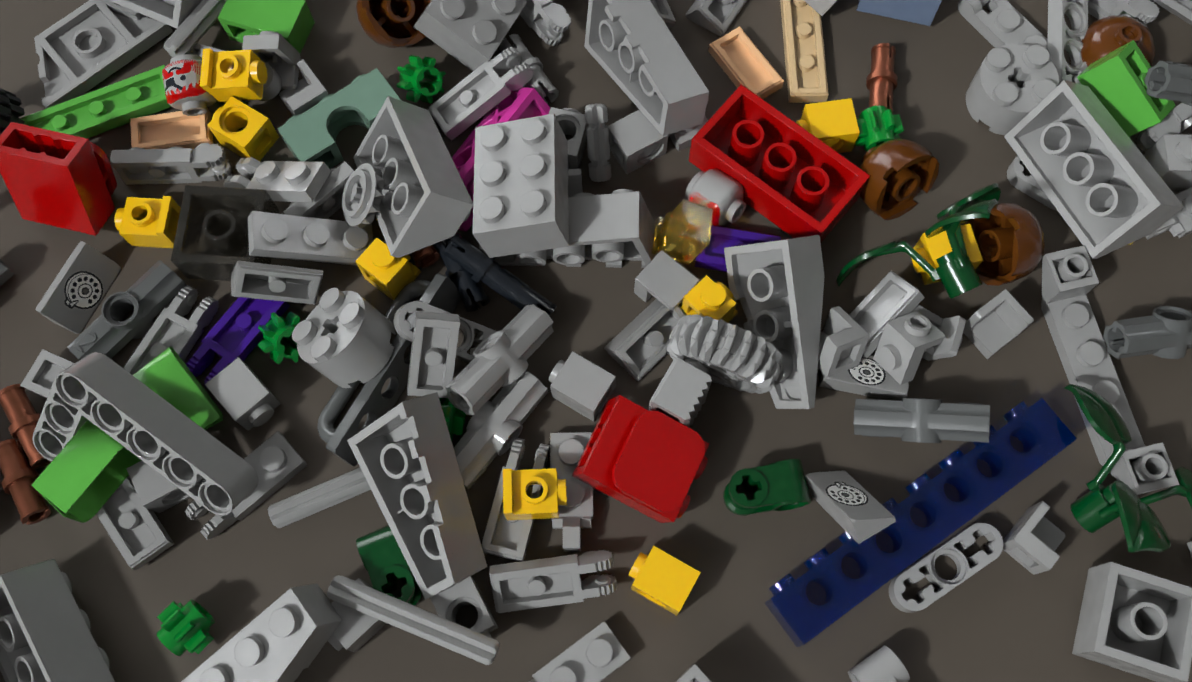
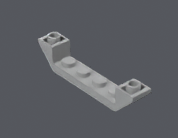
[1041,245,1179,495]

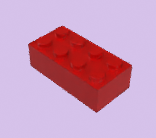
[689,84,870,243]

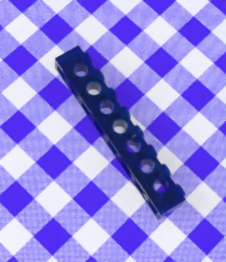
[765,398,1077,647]

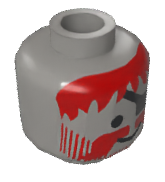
[162,54,217,116]
[685,168,746,227]

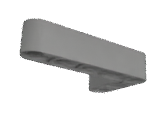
[32,352,259,516]

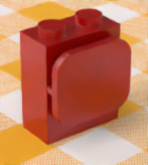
[0,122,117,236]
[572,395,709,523]

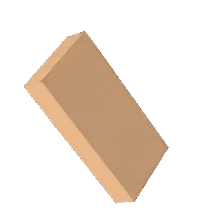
[708,26,784,99]
[130,108,213,150]

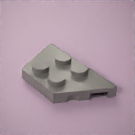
[34,0,173,108]

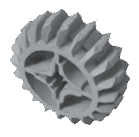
[667,314,783,394]

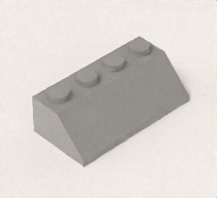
[1004,80,1184,259]
[353,96,473,258]
[0,558,115,682]

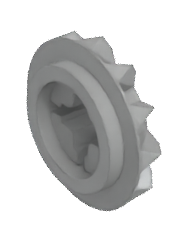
[342,163,385,229]

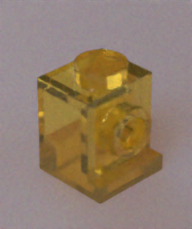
[652,199,713,265]

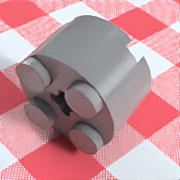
[966,43,1059,135]
[292,288,396,388]

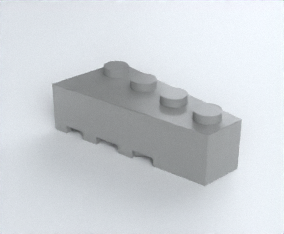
[584,0,709,136]
[479,189,656,268]
[347,392,488,600]
[181,584,342,682]

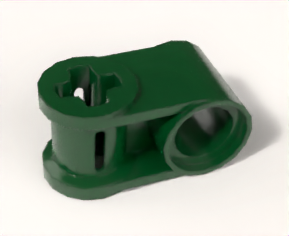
[723,459,811,516]
[356,525,422,606]

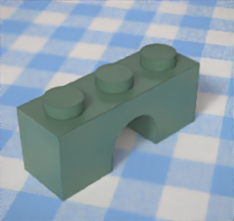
[277,68,402,169]

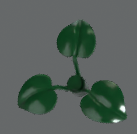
[836,183,1001,299]
[1064,384,1192,552]

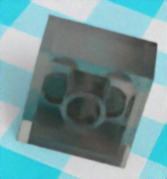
[171,185,279,281]

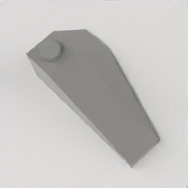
[724,235,825,409]

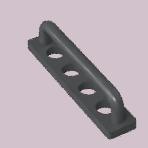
[317,273,462,466]

